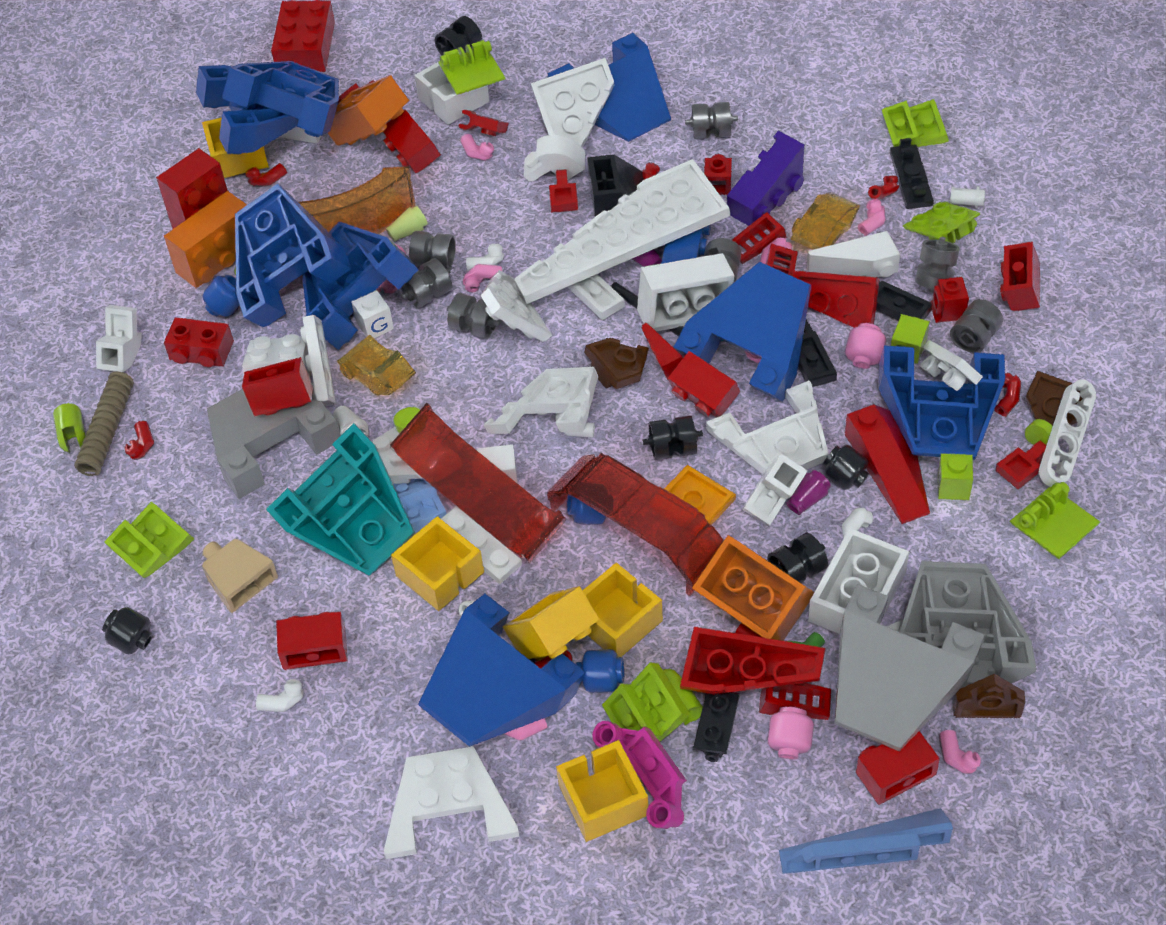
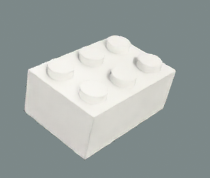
[637,253,735,331]
[808,528,909,634]

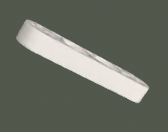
[1039,379,1096,487]

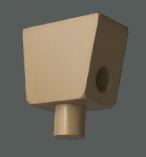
[202,539,278,613]

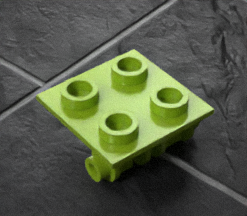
[438,40,506,95]
[902,201,980,243]
[1010,482,1100,559]

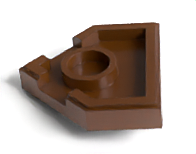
[584,338,649,389]
[1025,370,1083,426]
[953,674,1026,718]

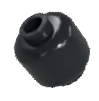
[822,445,869,490]
[102,607,153,654]

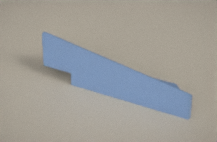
[779,808,953,874]

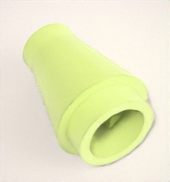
[386,206,428,242]

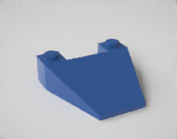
[547,32,671,142]
[222,61,339,137]
[196,65,299,154]
[235,184,352,327]
[302,222,419,350]
[673,262,811,402]
[879,345,1005,460]
[418,593,586,747]

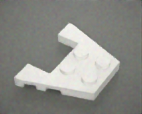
[484,367,598,434]
[706,381,829,474]
[384,746,519,859]

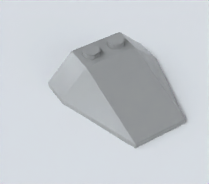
[900,561,1037,688]

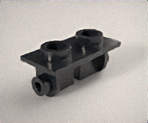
[693,693,740,762]

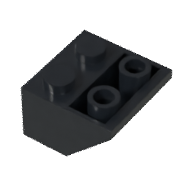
[587,154,643,217]

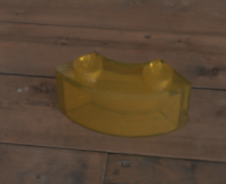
[791,192,860,250]
[337,334,416,396]

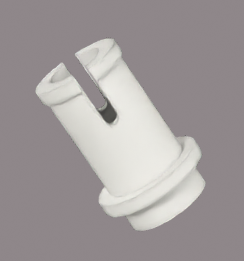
[950,186,985,209]

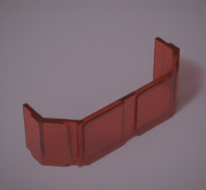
[390,403,566,564]
[547,453,724,596]

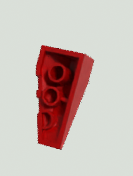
[845,404,930,524]
[680,626,826,694]

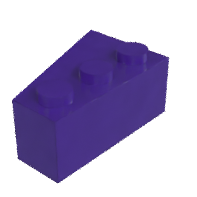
[727,130,805,226]

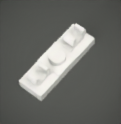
[920,340,983,391]

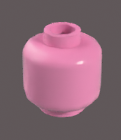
[845,323,886,369]
[767,707,814,759]

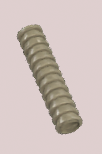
[74,371,134,476]

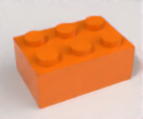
[328,75,410,146]
[164,191,247,288]
[692,535,814,641]

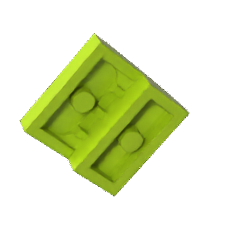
[881,99,949,147]
[104,501,194,578]
[602,662,690,742]

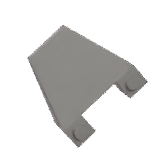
[207,389,341,499]
[835,584,985,751]

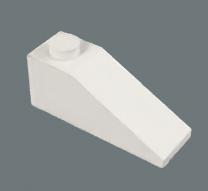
[807,231,900,277]

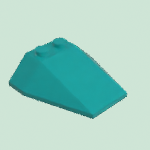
[266,423,415,576]

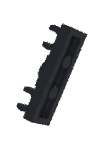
[889,138,934,209]

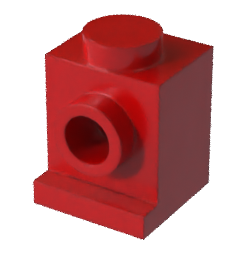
[704,154,732,195]

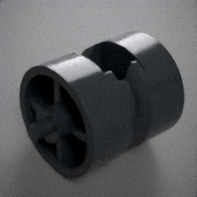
[434,16,482,56]
[642,415,703,460]
[767,532,828,583]

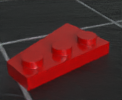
[793,270,880,328]

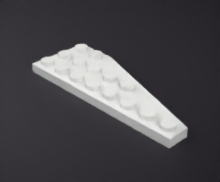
[514,159,730,304]

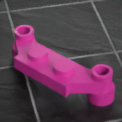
[592,721,687,829]

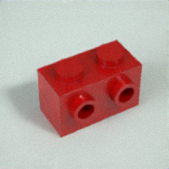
[383,109,441,173]
[1000,241,1040,311]
[164,317,234,367]
[668,351,740,418]
[242,357,313,416]
[276,611,348,670]
[856,731,940,805]

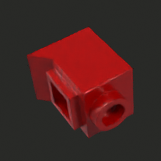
[930,277,969,323]

